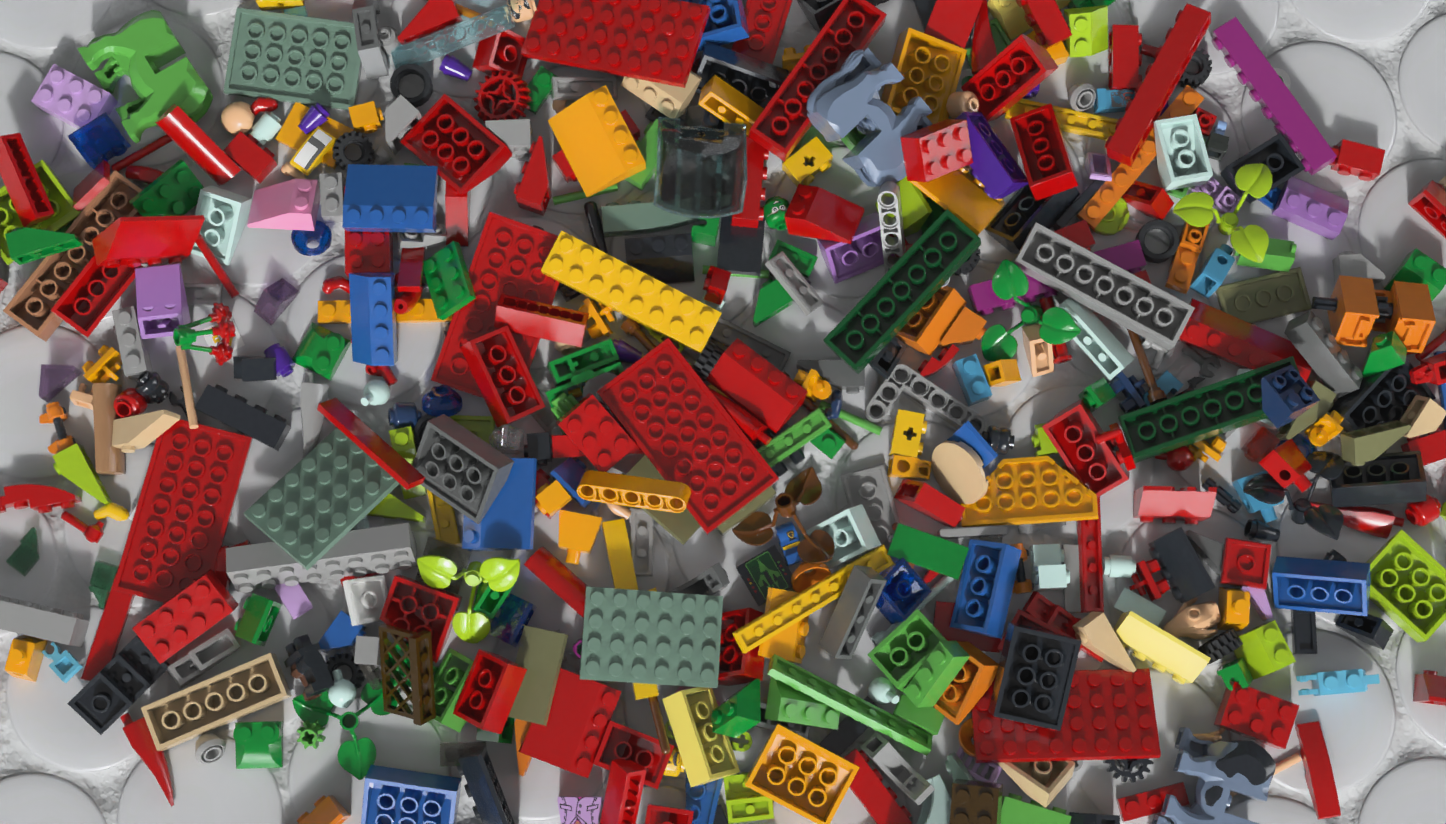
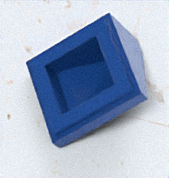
[1257,187,1282,210]

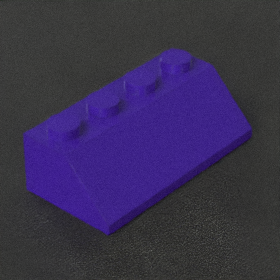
[955,112,1029,199]

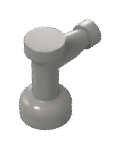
[1141,337,1175,371]

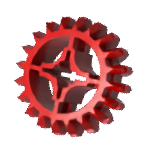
[473,70,532,123]

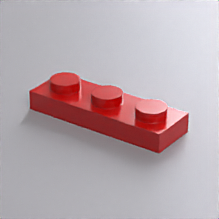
[1116,782,1190,822]

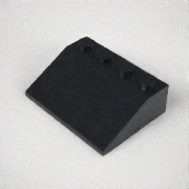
[1328,357,1436,454]
[988,622,1081,731]
[456,746,515,824]

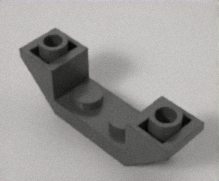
[352,0,389,79]

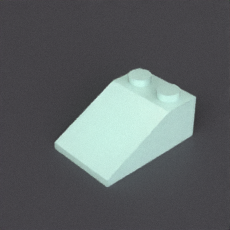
[1154,114,1213,191]
[191,185,252,265]
[798,504,881,569]

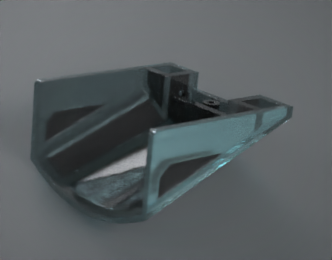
[653,117,747,218]

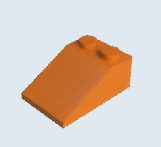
[934,641,999,725]

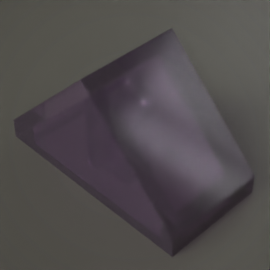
[254,278,300,326]
[39,364,82,402]

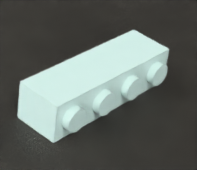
[1058,297,1134,380]

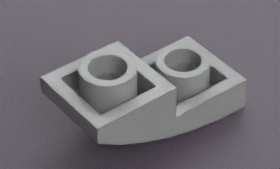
[397,223,446,248]

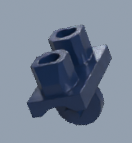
[1109,371,1146,413]

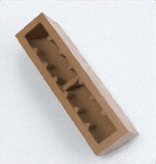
[92,383,126,476]

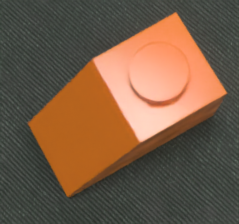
[938,307,987,349]

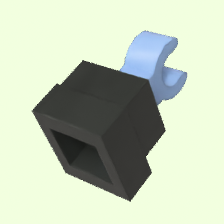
[1205,120,1229,161]

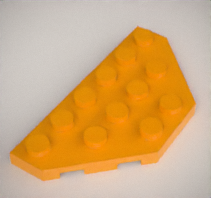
[961,456,1099,527]

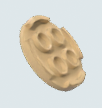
[931,440,988,504]

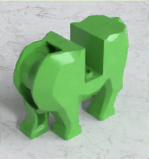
[77,10,213,144]

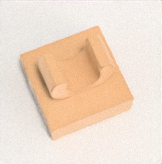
[69,383,93,410]

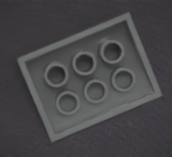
[412,414,514,524]

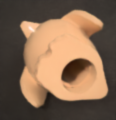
[1163,597,1221,640]

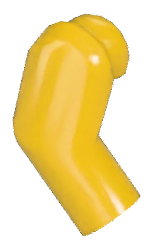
[93,503,130,521]

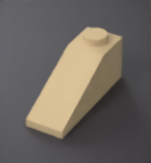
[112,409,180,453]
[1072,611,1137,672]

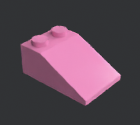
[247,179,321,231]

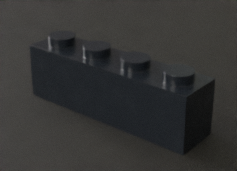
[195,384,291,451]

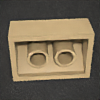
[621,71,702,121]

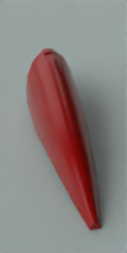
[971,0,997,75]
[707,386,772,445]
[1310,501,1404,539]
[120,713,174,807]

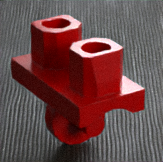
[1129,559,1170,601]

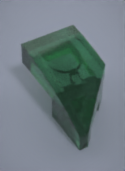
[6,527,40,577]
[88,560,119,609]

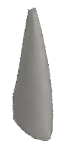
[300,372,329,458]

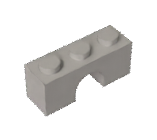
[112,306,153,380]

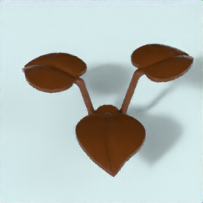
[732,467,835,564]

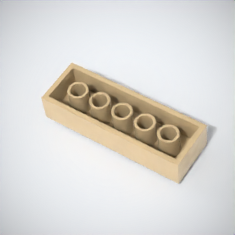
[141,653,292,751]

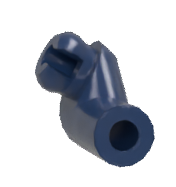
[824,390,843,420]

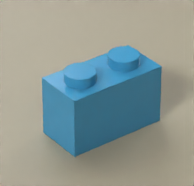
[952,354,993,407]

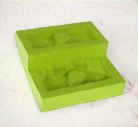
[724,772,774,824]

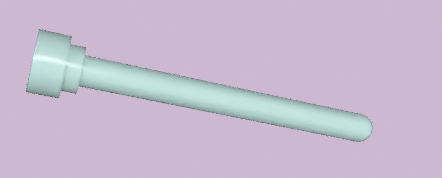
[871,576,954,646]

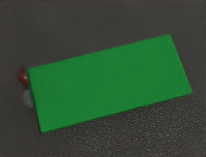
[887,521,969,580]

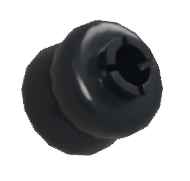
[135,372,169,404]
[982,425,1015,455]

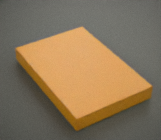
[275,102,354,169]

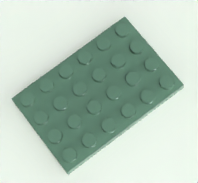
[223,7,362,110]
[244,428,400,571]
[579,586,723,689]

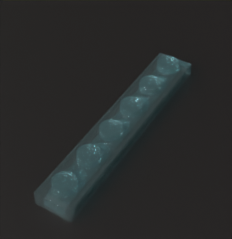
[391,4,516,69]

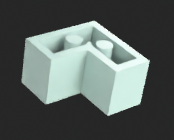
[1029,544,1070,592]

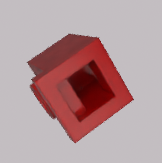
[702,265,731,305]

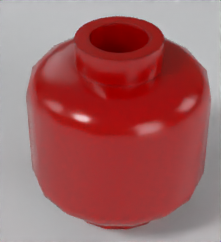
[113,387,148,418]
[1405,494,1441,527]

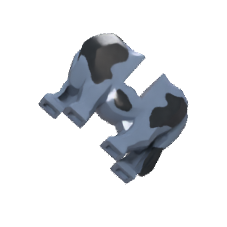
[1152,727,1276,824]

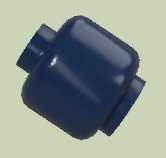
[388,402,422,430]

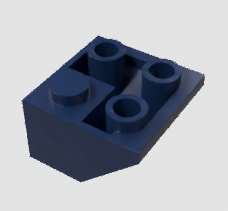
[1261,365,1320,428]

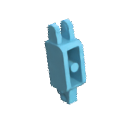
[1296,669,1380,696]

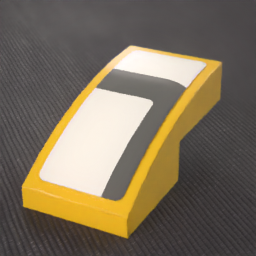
[290,126,336,176]

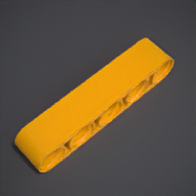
[577,470,691,513]

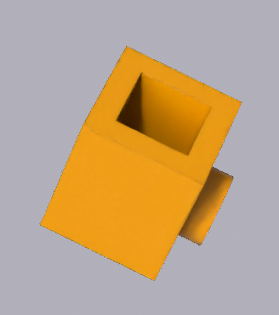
[348,101,384,134]
[983,359,1021,387]
[535,480,572,516]

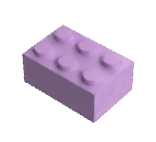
[31,64,118,138]

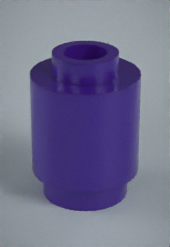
[264,343,295,377]

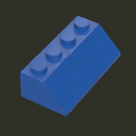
[349,273,398,366]
[950,539,1022,639]
[1272,556,1371,616]

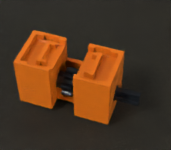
[1311,275,1436,353]

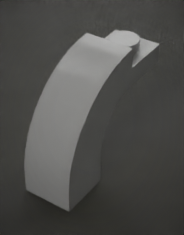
[860,731,935,806]

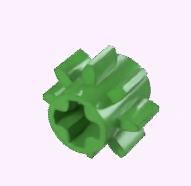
[551,392,578,419]
[297,720,326,749]

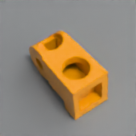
[887,454,932,481]

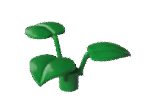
[981,259,1081,361]
[292,678,400,780]

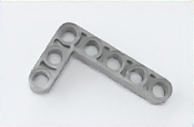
[877,181,950,287]
[865,364,986,434]

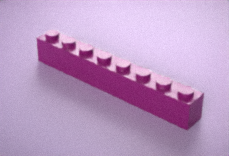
[1212,17,1337,176]
[967,240,1147,316]

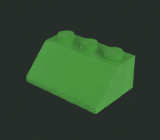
[867,609,948,692]
[434,648,474,732]
[765,677,840,730]

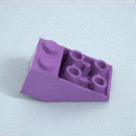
[135,263,191,339]

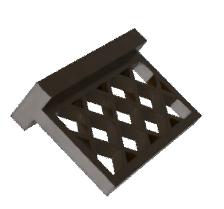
[378,624,436,726]

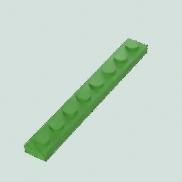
[767,654,933,756]

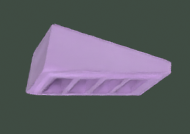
[1085,152,1112,181]
[1240,586,1273,621]
[956,746,1002,783]

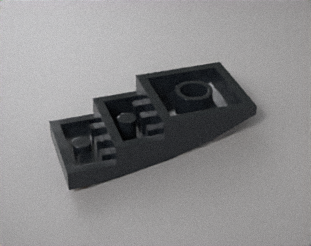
[67,635,170,735]

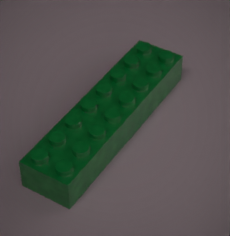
[823,209,981,374]
[1118,356,1299,463]

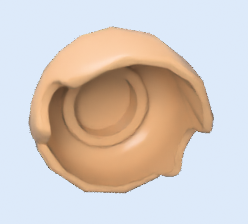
[221,101,255,136]

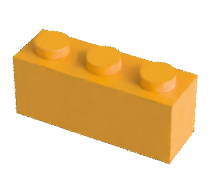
[698,75,764,137]

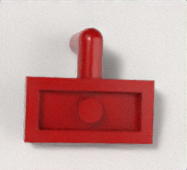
[1095,422,1136,471]

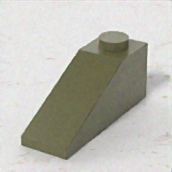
[1275,380,1337,441]
[1341,420,1411,466]

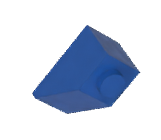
[318,610,367,652]

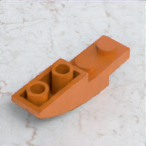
[1165,222,1210,294]

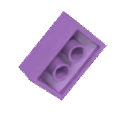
[1272,176,1349,240]
[817,212,895,284]

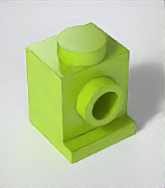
[1031,423,1058,457]

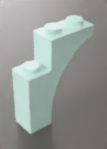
[917,774,951,824]

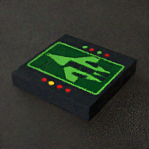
[736,545,792,607]

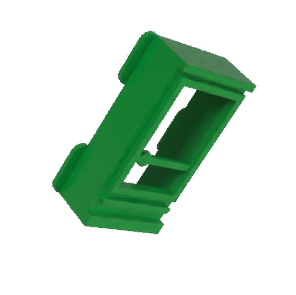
[544,360,624,434]

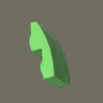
[892,694,945,735]

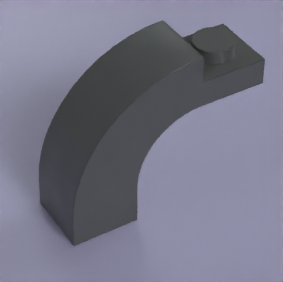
[669,563,730,595]

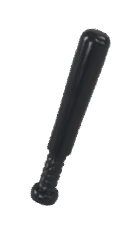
[584,201,608,254]

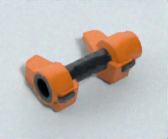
[39,402,76,454]
[1011,543,1034,594]

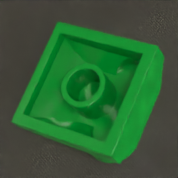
[292,322,351,381]
[233,721,283,769]

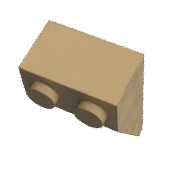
[998,761,1075,808]

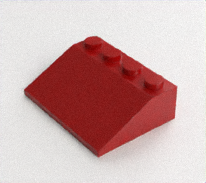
[400,94,513,195]
[92,215,205,268]
[518,668,622,778]

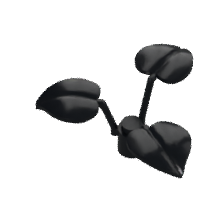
[1243,451,1344,540]

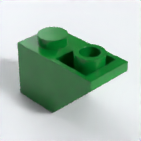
[1078,377,1116,413]

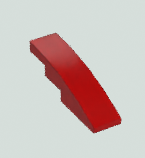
[1022,591,1103,662]
[1295,721,1341,820]

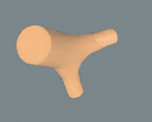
[1192,728,1225,742]

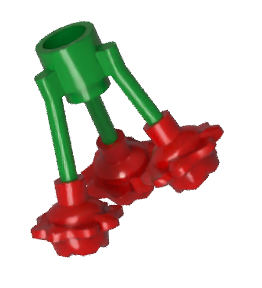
[173,302,236,366]

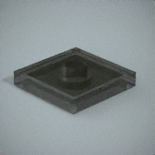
[415,537,472,594]

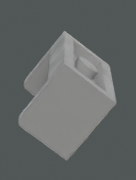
[354,636,381,667]

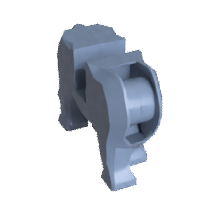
[807,48,933,187]

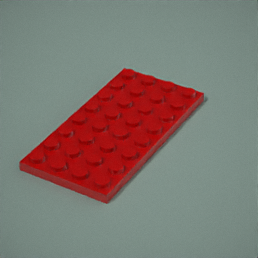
[521,0,711,88]
[431,212,560,398]
[597,338,779,535]
[112,419,253,603]
[971,668,1161,763]

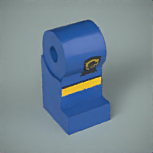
[775,521,803,566]

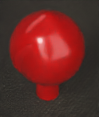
[1155,446,1195,471]

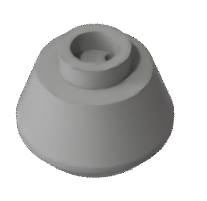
[378,26,401,55]
[1067,83,1096,112]
[195,733,226,763]

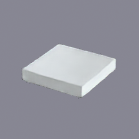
[343,575,388,626]

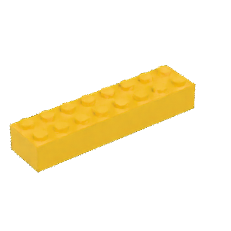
[541,230,722,354]

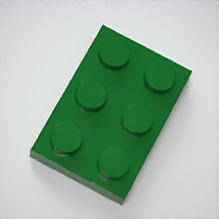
[129,159,204,217]
[423,241,476,320]

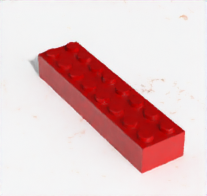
[749,0,887,162]

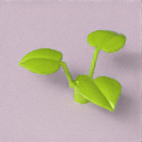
[1173,163,1272,263]
[417,555,520,644]

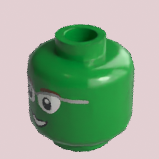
[763,196,790,230]

